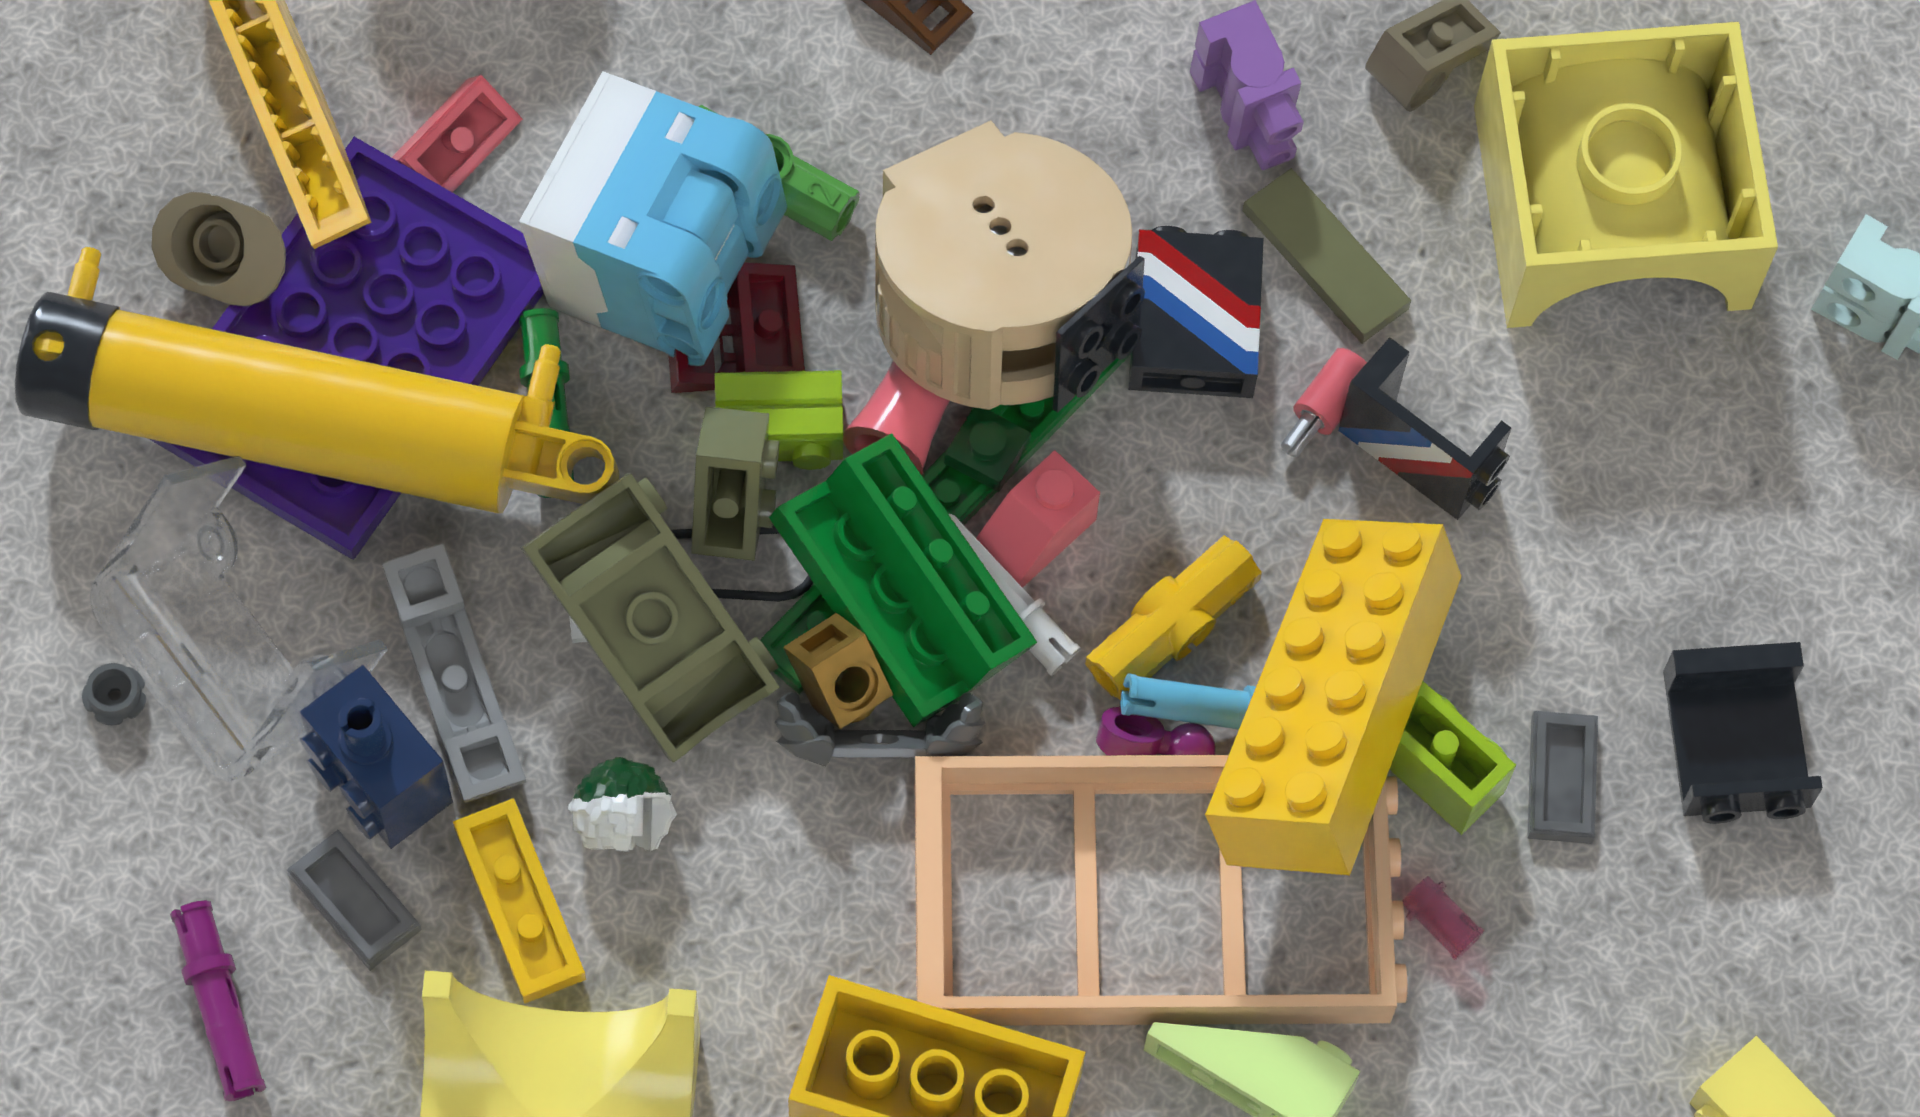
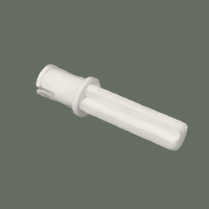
[949,514,1081,676]

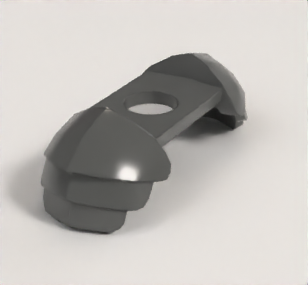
[775,692,985,766]

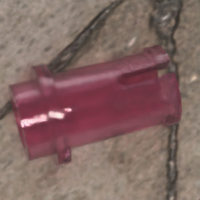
[1402,876,1485,961]

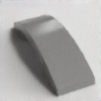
[382,543,526,803]

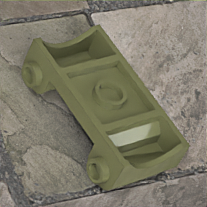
[521,473,780,763]

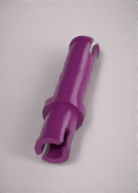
[170,900,266,1101]

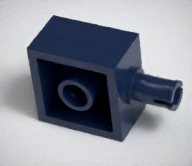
[299,665,453,849]

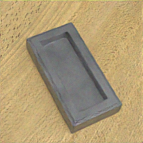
[1527,711,1598,844]
[287,830,422,971]

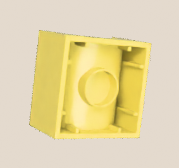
[1474,22,1778,328]

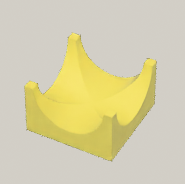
[420,970,701,1117]

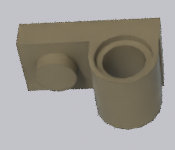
[1365,0,1501,112]

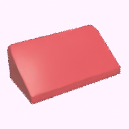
[391,75,523,193]

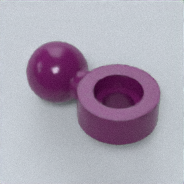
[1096,706,1216,756]

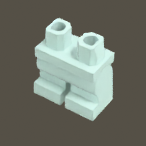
[1811,214,1920,360]

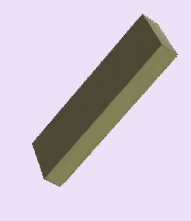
[1243,168,1411,344]

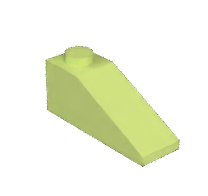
[1144,1022,1360,1117]

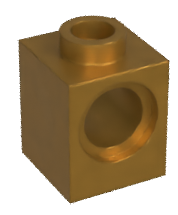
[783,613,893,729]

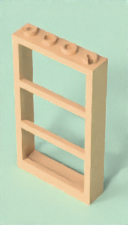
[914,755,1408,1026]

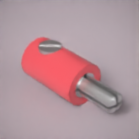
[1281,348,1367,457]

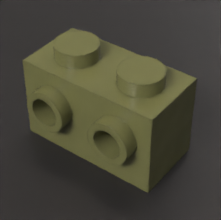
[691,407,780,561]

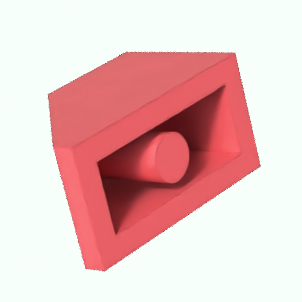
[976,450,1100,588]

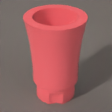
[843,361,950,475]

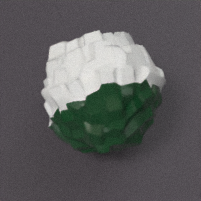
[568,757,677,852]

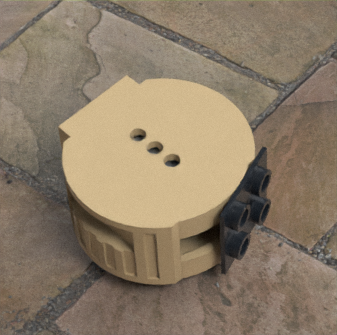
[875,120,1145,413]

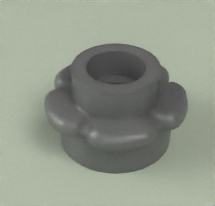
[82,663,146,726]

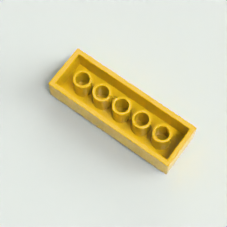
[1205,519,1462,876]

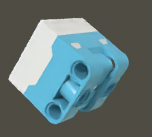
[519,71,787,366]

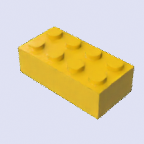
[788,975,1086,1117]

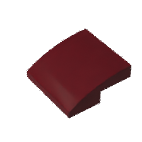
[668,262,805,393]

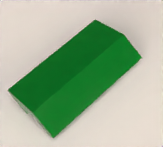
[769,433,1037,727]

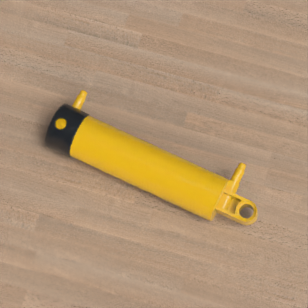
[15,247,619,514]

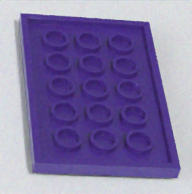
[147,136,544,560]

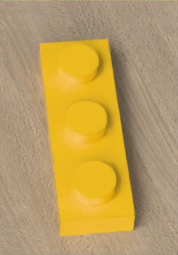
[452,798,586,1004]

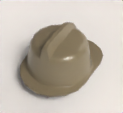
[151,192,286,306]

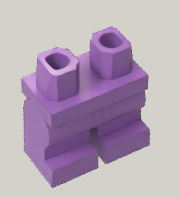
[1190,0,1304,170]

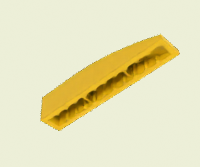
[208,0,371,249]

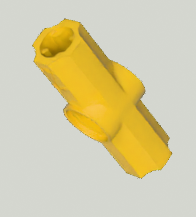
[1085,535,1262,701]

